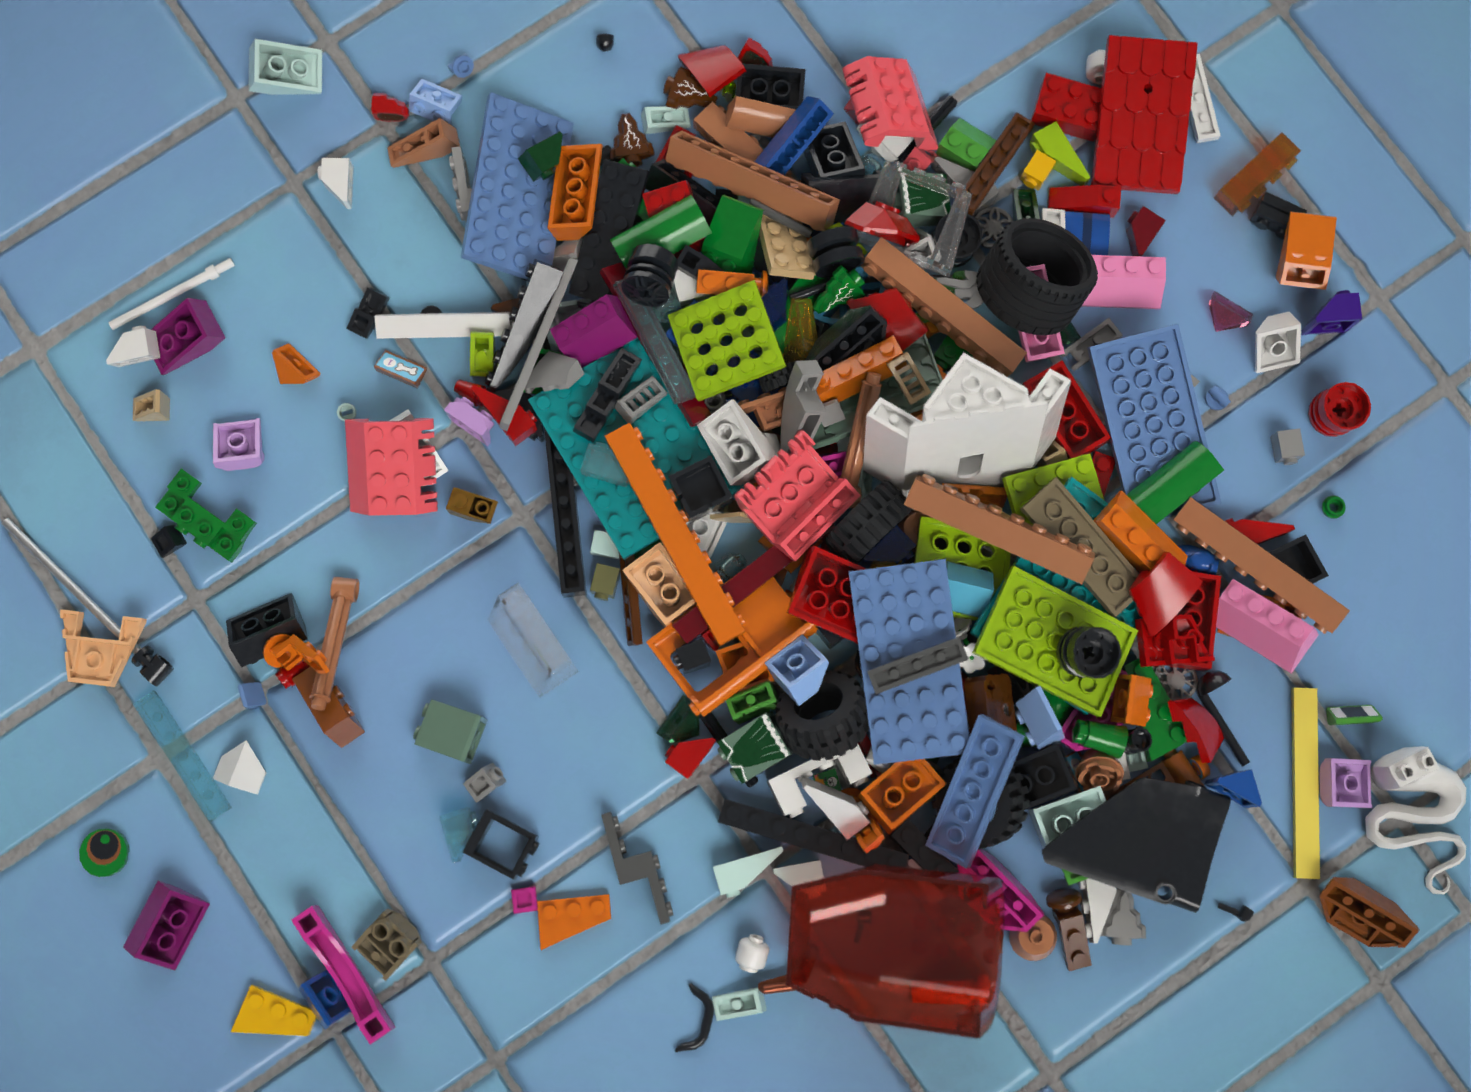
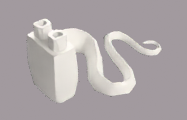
[1365,747,1466,894]

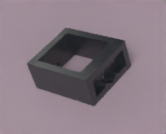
[463,809,540,880]

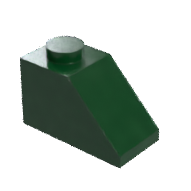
[518,132,563,182]

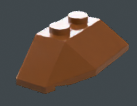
[1319,877,1419,948]

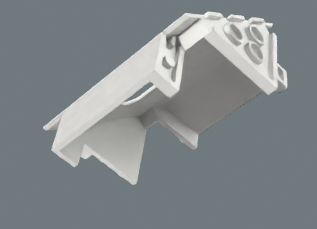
[863,353,1071,498]

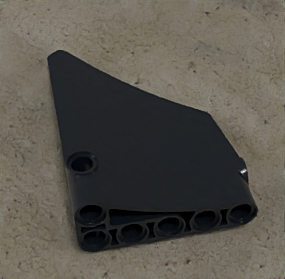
[1042,777,1231,913]

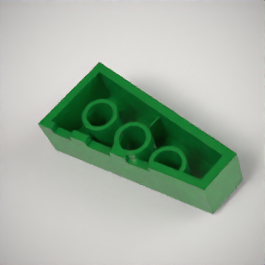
[1122,658,1187,762]

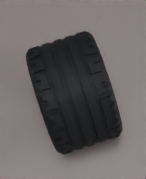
[976,218,1098,335]

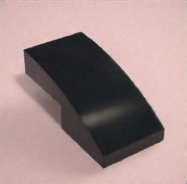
[346,287,390,339]

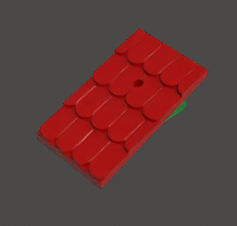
[1091,35,1198,194]

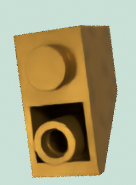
[446,487,498,524]

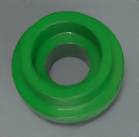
[1322,496,1346,519]

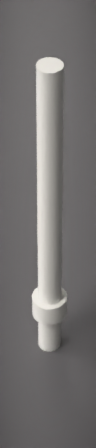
[108,258,235,330]

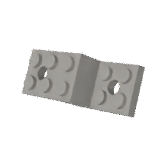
[449,146,472,222]

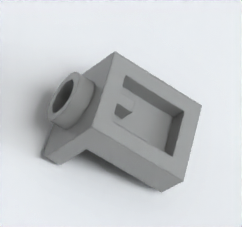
[463,763,506,803]

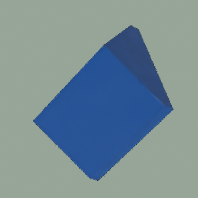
[1204,769,1262,808]
[298,970,351,1030]

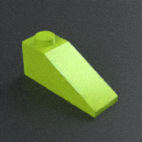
[1029,122,1091,186]

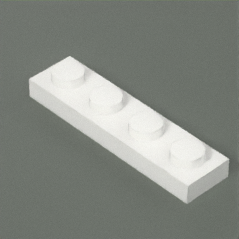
[1189,54,1220,143]

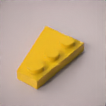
[231,985,317,1036]

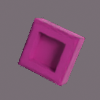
[511,886,538,914]

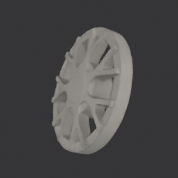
[1155,666,1198,700]

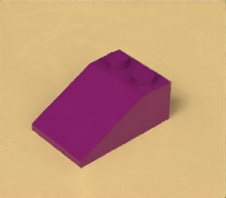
[151,298,225,375]

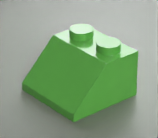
[936,118,997,172]

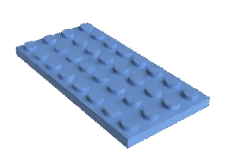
[461,92,573,280]
[1087,324,1221,519]
[849,559,969,765]

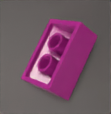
[550,294,638,368]
[123,880,210,970]

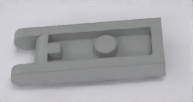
[1061,318,1123,371]

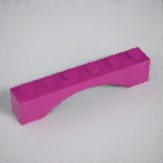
[291,905,396,1044]

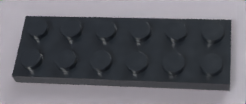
[569,159,650,301]

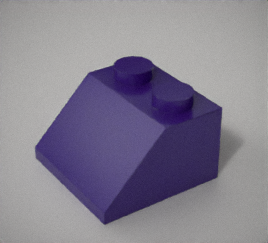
[1301,290,1362,335]

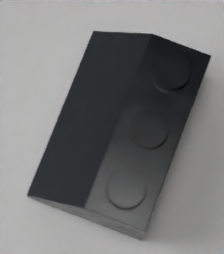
[226,593,308,667]

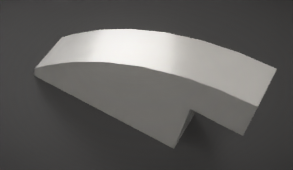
[781,360,827,454]

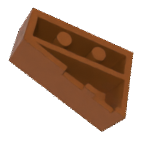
[292,667,365,748]

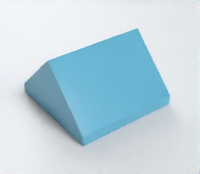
[946,561,994,618]

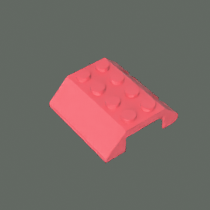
[842,56,939,150]
[345,418,438,516]
[734,430,861,561]

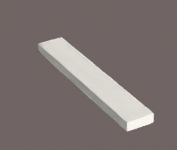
[374,312,511,339]

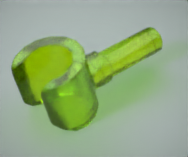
[722,81,736,98]

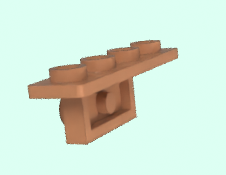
[737,386,787,432]

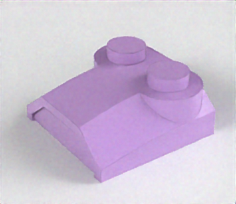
[444,397,494,446]
[213,418,264,471]
[1320,758,1372,808]

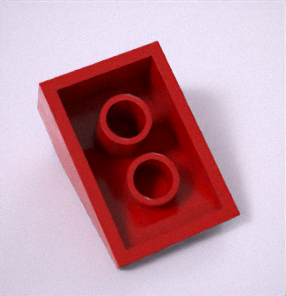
[642,180,705,259]

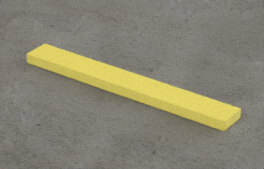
[1291,687,1320,879]

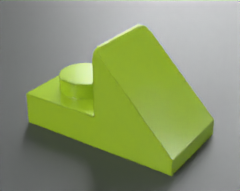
[470,331,495,377]

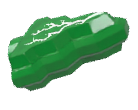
[812,265,866,314]

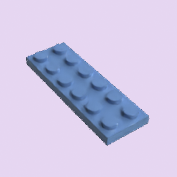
[925,714,1025,869]

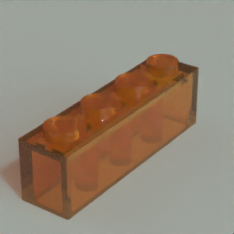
[1214,132,1301,217]

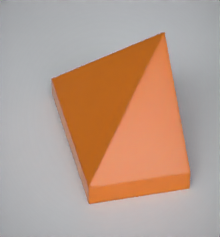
[272,343,321,384]

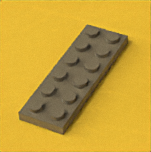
[1020,477,1139,617]

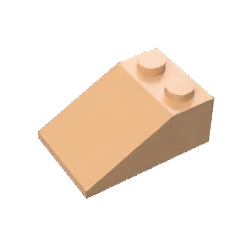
[622,542,696,628]

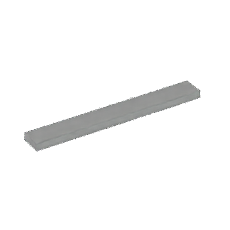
[499,257,578,431]

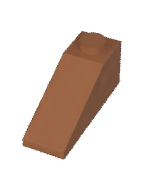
[387,118,460,168]

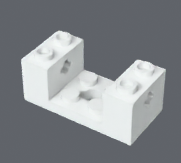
[767,743,872,819]

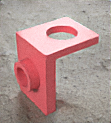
[898,146,940,172]

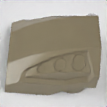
[351,909,422,981]

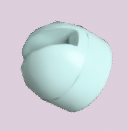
[337,403,356,421]

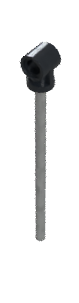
[2,518,174,687]

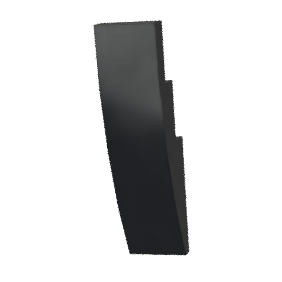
[573,348,642,443]

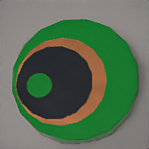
[79,829,129,877]

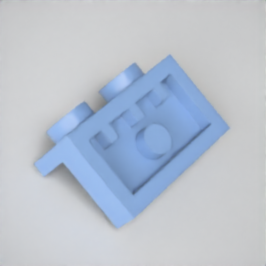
[409,79,462,125]

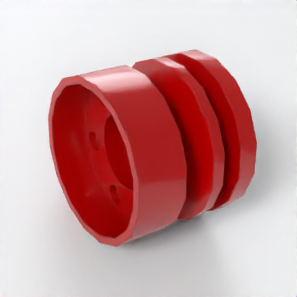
[1308,382,1371,437]

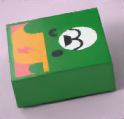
[813,769,841,791]

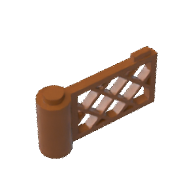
[1103,749,1204,800]

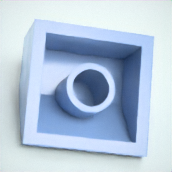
[765,634,829,706]
[1015,686,1065,750]

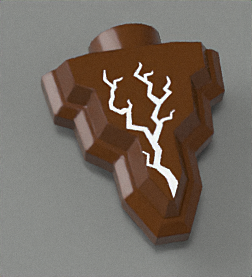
[663,67,718,110]
[610,113,655,167]

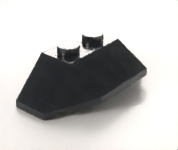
[805,305,887,371]

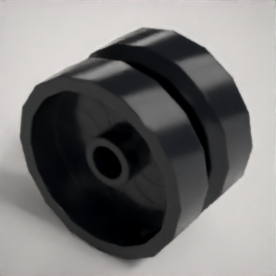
[807,226,865,278]

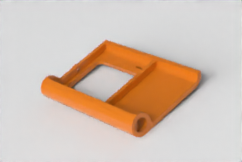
[646,568,817,717]

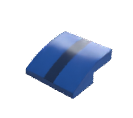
[1065,211,1110,255]

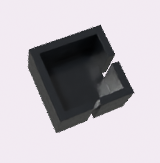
[668,456,733,523]
[1269,534,1329,584]

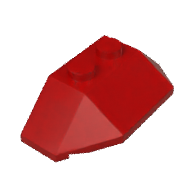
[845,201,920,247]

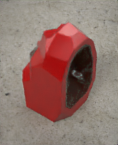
[737,38,773,66]
[371,93,410,122]

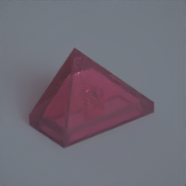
[1208,291,1253,332]

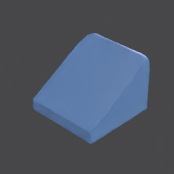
[238,682,267,709]

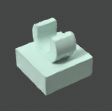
[1125,751,1148,772]

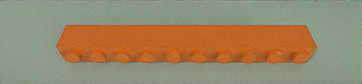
[605,423,747,647]

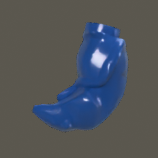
[1177,544,1220,575]

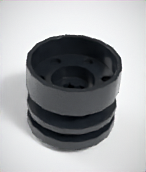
[932,212,982,268]
[621,244,678,307]
[1056,627,1121,679]

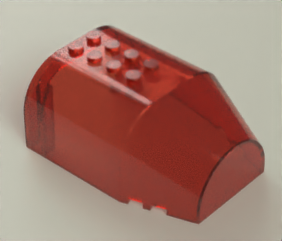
[786,864,1005,1039]

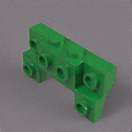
[155,469,257,563]

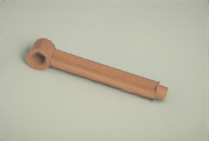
[841,372,883,508]
[309,577,360,711]

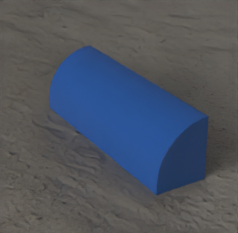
[754,96,834,175]

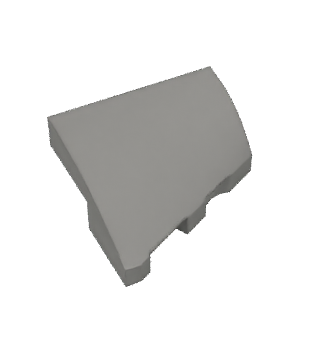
[524,351,585,393]

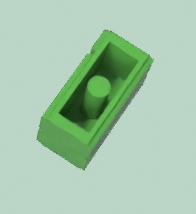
[726,680,779,724]

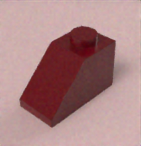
[1126,206,1166,256]

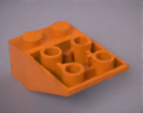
[1275,211,1337,290]

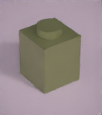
[590,563,621,601]

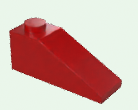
[1048,185,1122,218]
[470,385,538,446]
[1225,518,1295,544]

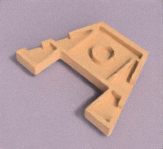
[60,609,147,687]

